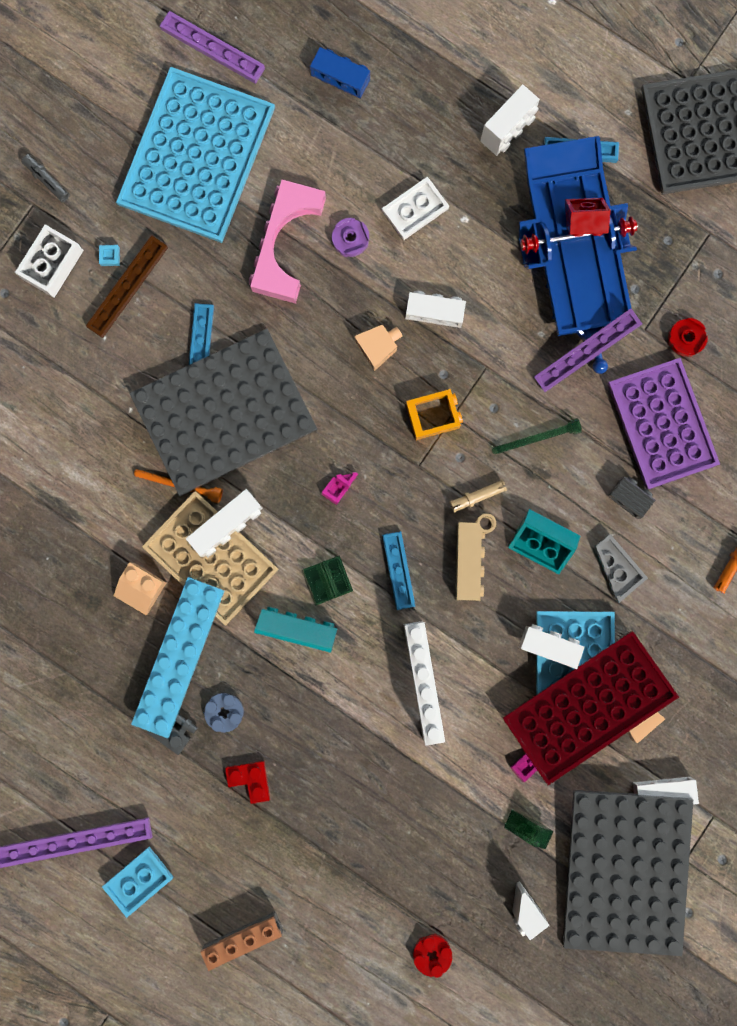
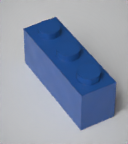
[310,47,370,99]

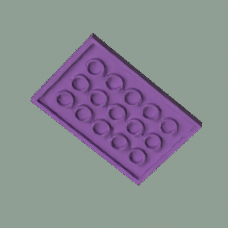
[607,358,720,490]

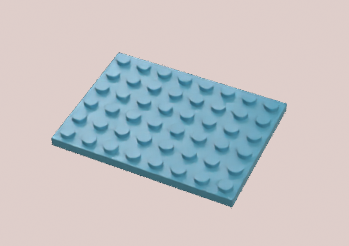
[116,67,275,243]

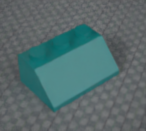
[508,509,581,574]

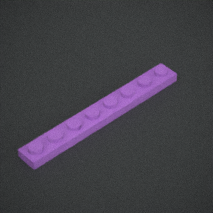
[0,817,153,868]

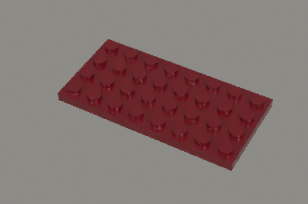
[502,631,679,786]

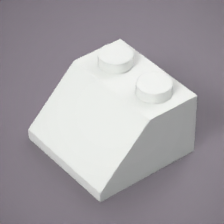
[512,881,550,940]

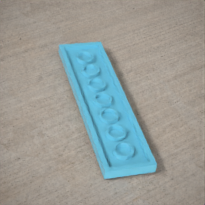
[131,577,225,738]

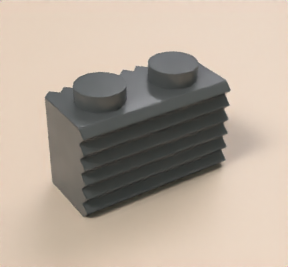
[608,477,656,519]

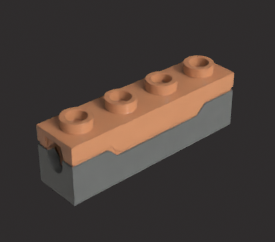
[200,911,283,971]

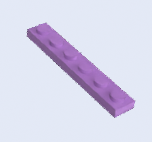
[160,11,265,84]
[534,309,642,392]

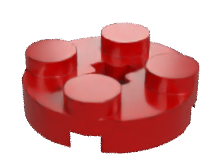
[668,318,708,357]
[413,934,453,978]

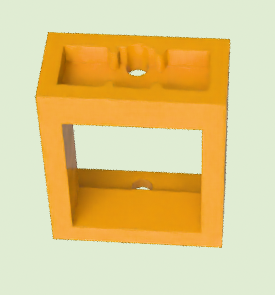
[406,389,463,440]

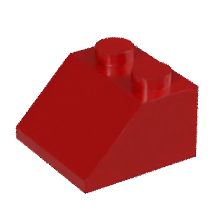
[565,198,611,237]

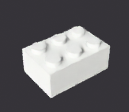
[480,84,540,156]
[15,225,84,298]

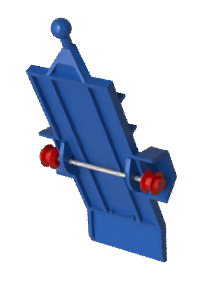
[518,136,637,374]

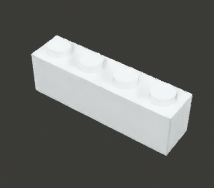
[186,489,263,558]

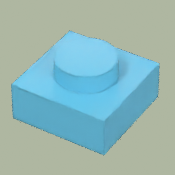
[99,245,120,266]

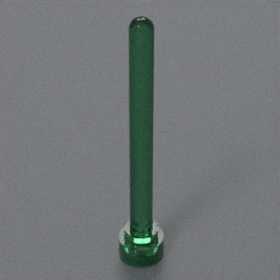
[492,418,582,454]

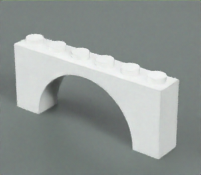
[403,621,445,746]

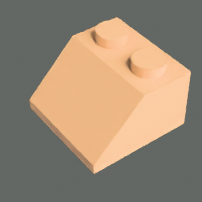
[114,562,167,615]

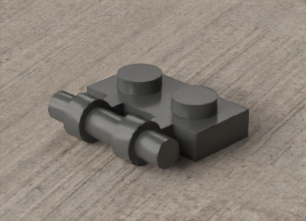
[147,714,198,755]

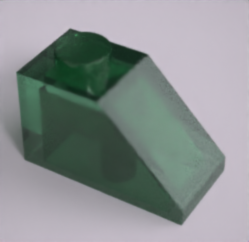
[504,810,554,849]

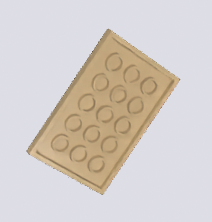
[142,491,279,626]

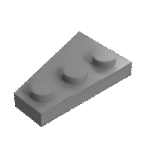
[594,534,648,603]

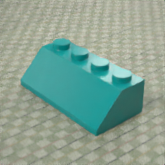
[254,607,338,653]

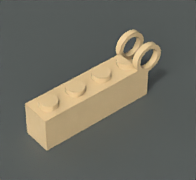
[455,514,496,601]

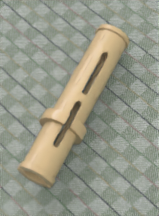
[449,480,507,513]

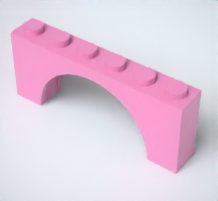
[249,180,326,304]

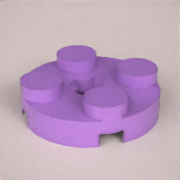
[332,218,369,257]

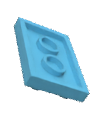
[102,847,174,918]

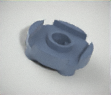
[204,693,244,733]

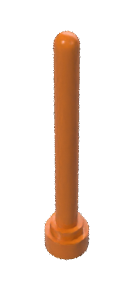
[134,469,223,504]

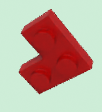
[225,760,270,804]

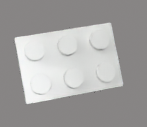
[382,177,449,241]

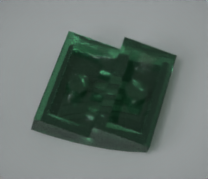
[302,555,353,606]

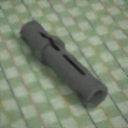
[21,154,70,202]

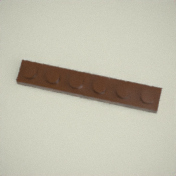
[86,235,168,338]

